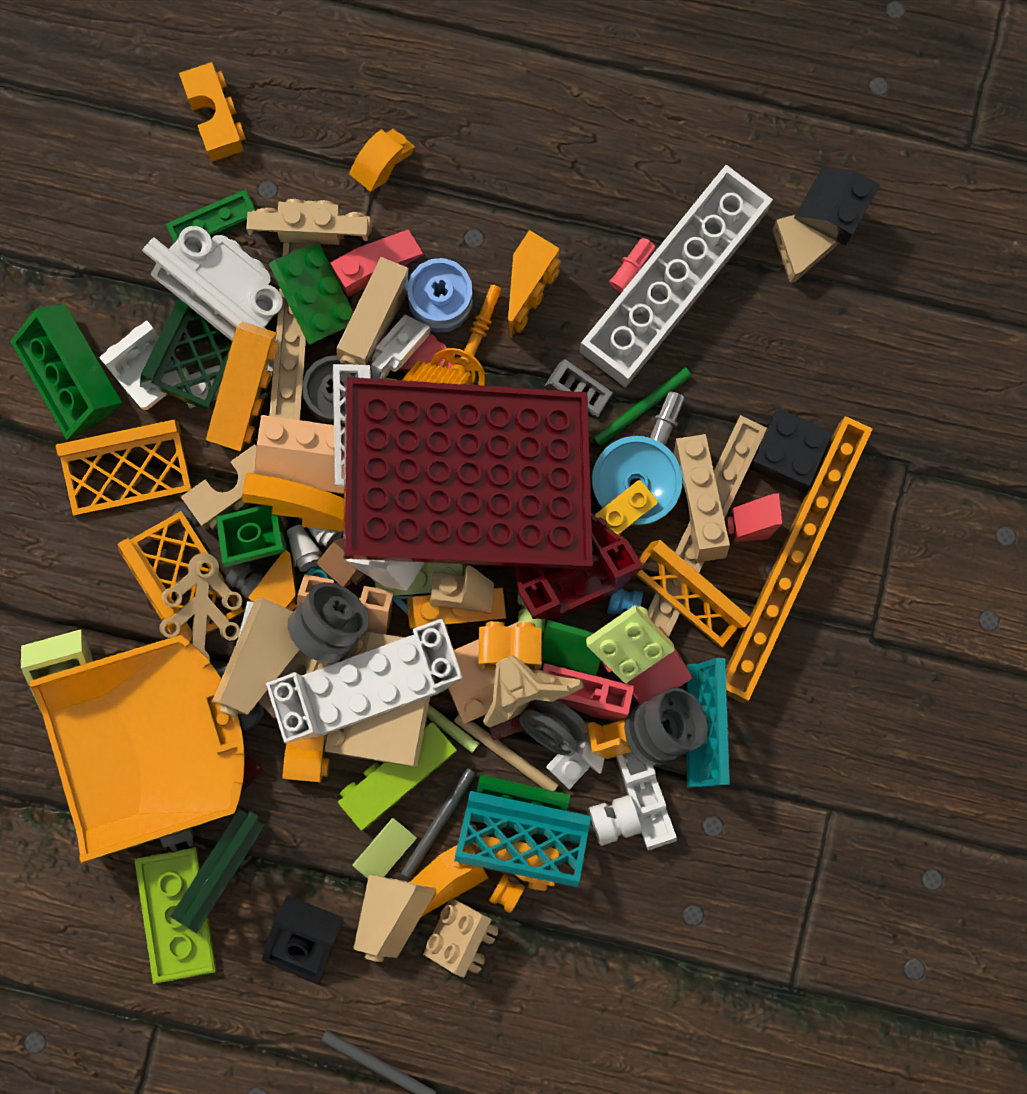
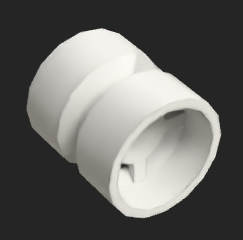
[588,795,642,846]

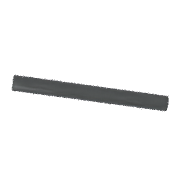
[401,768,477,879]
[321,1030,436,1094]

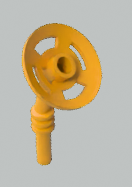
[430,284,501,386]

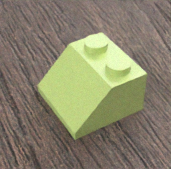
[21,629,93,713]

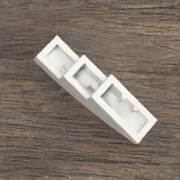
[616,752,677,851]

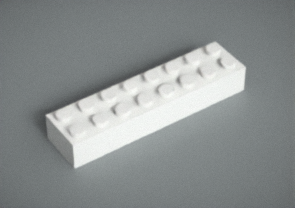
[579,165,773,388]

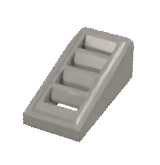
[545,359,613,418]

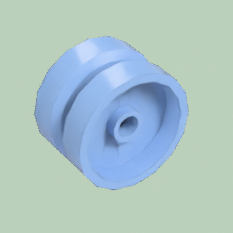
[407,258,473,333]

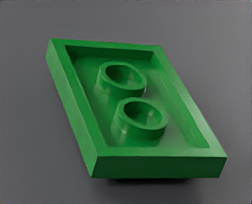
[268,242,354,345]

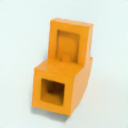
[349,129,415,192]

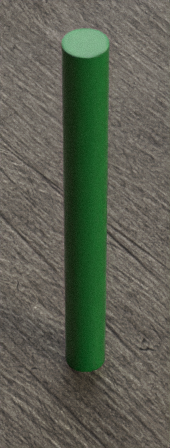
[592,367,692,447]

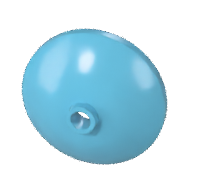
[592,436,682,525]

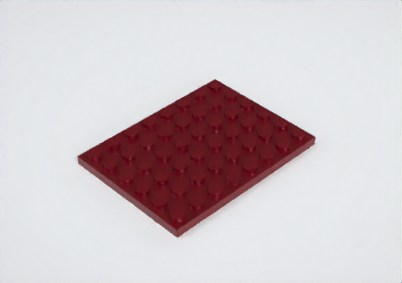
[343,377,593,570]

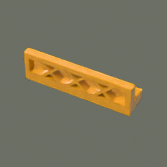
[636,540,751,647]

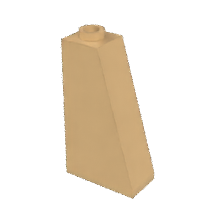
[337,257,408,365]
[212,598,299,718]

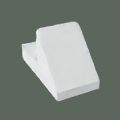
[546,722,605,789]

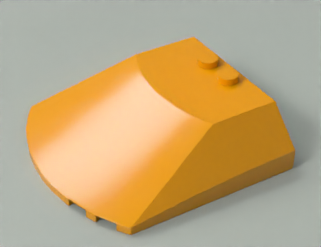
[29,635,245,863]

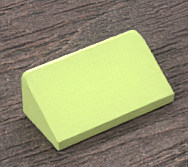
[352,818,417,878]

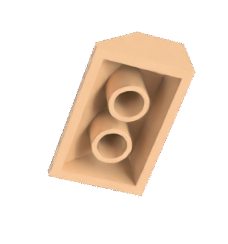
[254,415,345,494]
[448,621,542,724]

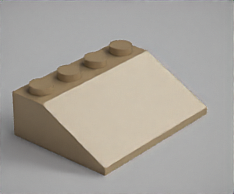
[325,632,430,767]

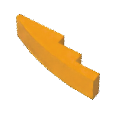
[242,472,344,531]

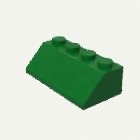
[10,304,122,440]

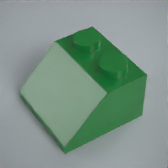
[216,505,287,567]
[541,620,601,676]

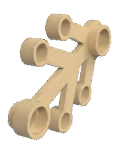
[159,553,242,662]

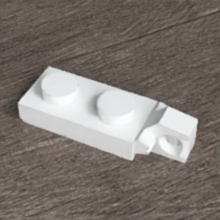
[370,315,431,379]

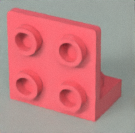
[602,626,693,705]

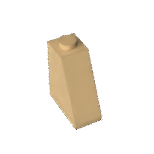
[772,214,839,283]
[353,874,436,962]

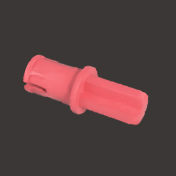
[609,238,655,293]

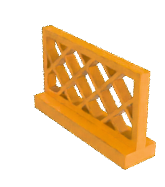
[56,419,192,516]
[117,511,244,643]

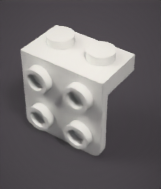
[99,320,189,410]

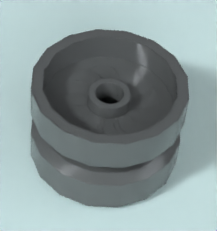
[302,355,355,427]
[288,582,369,663]

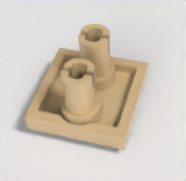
[423,899,498,978]

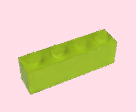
[338,722,457,831]

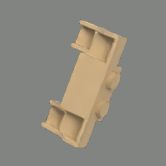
[246,199,372,245]

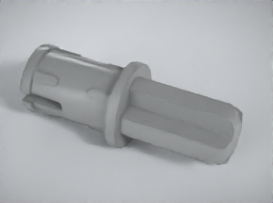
[650,392,684,445]

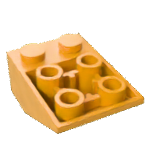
[507,230,561,338]

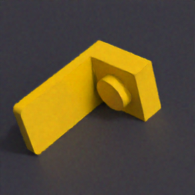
[595,480,658,536]

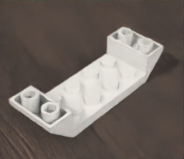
[266,619,463,743]

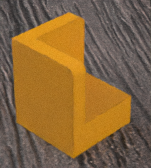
[587,719,632,759]

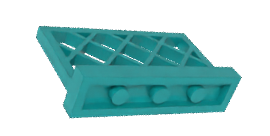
[684,658,730,787]
[454,791,591,887]

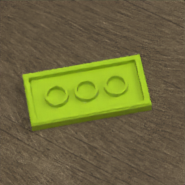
[134,847,217,984]

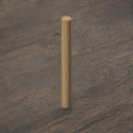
[454,715,558,791]

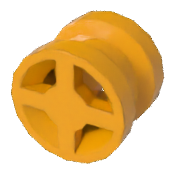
[489,874,525,913]

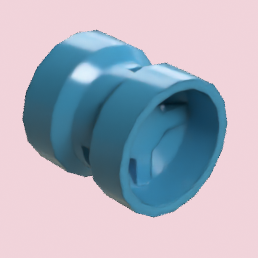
[606,587,643,616]

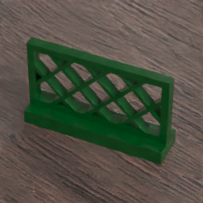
[140,298,232,411]
[170,809,265,933]

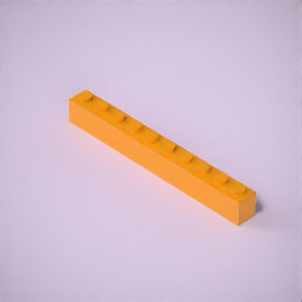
[726,416,872,703]

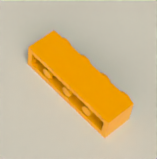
[206,322,279,451]

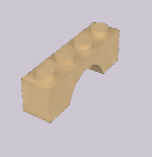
[674,434,730,562]

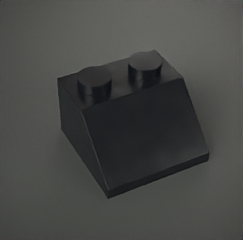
[794,167,880,246]
[262,895,345,984]

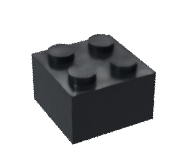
[749,408,833,493]

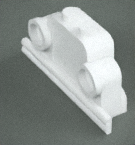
[142,226,283,342]

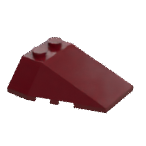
[514,512,643,619]

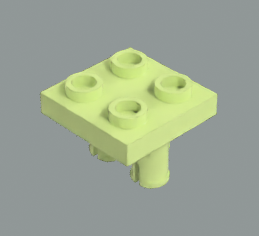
[586,605,675,684]

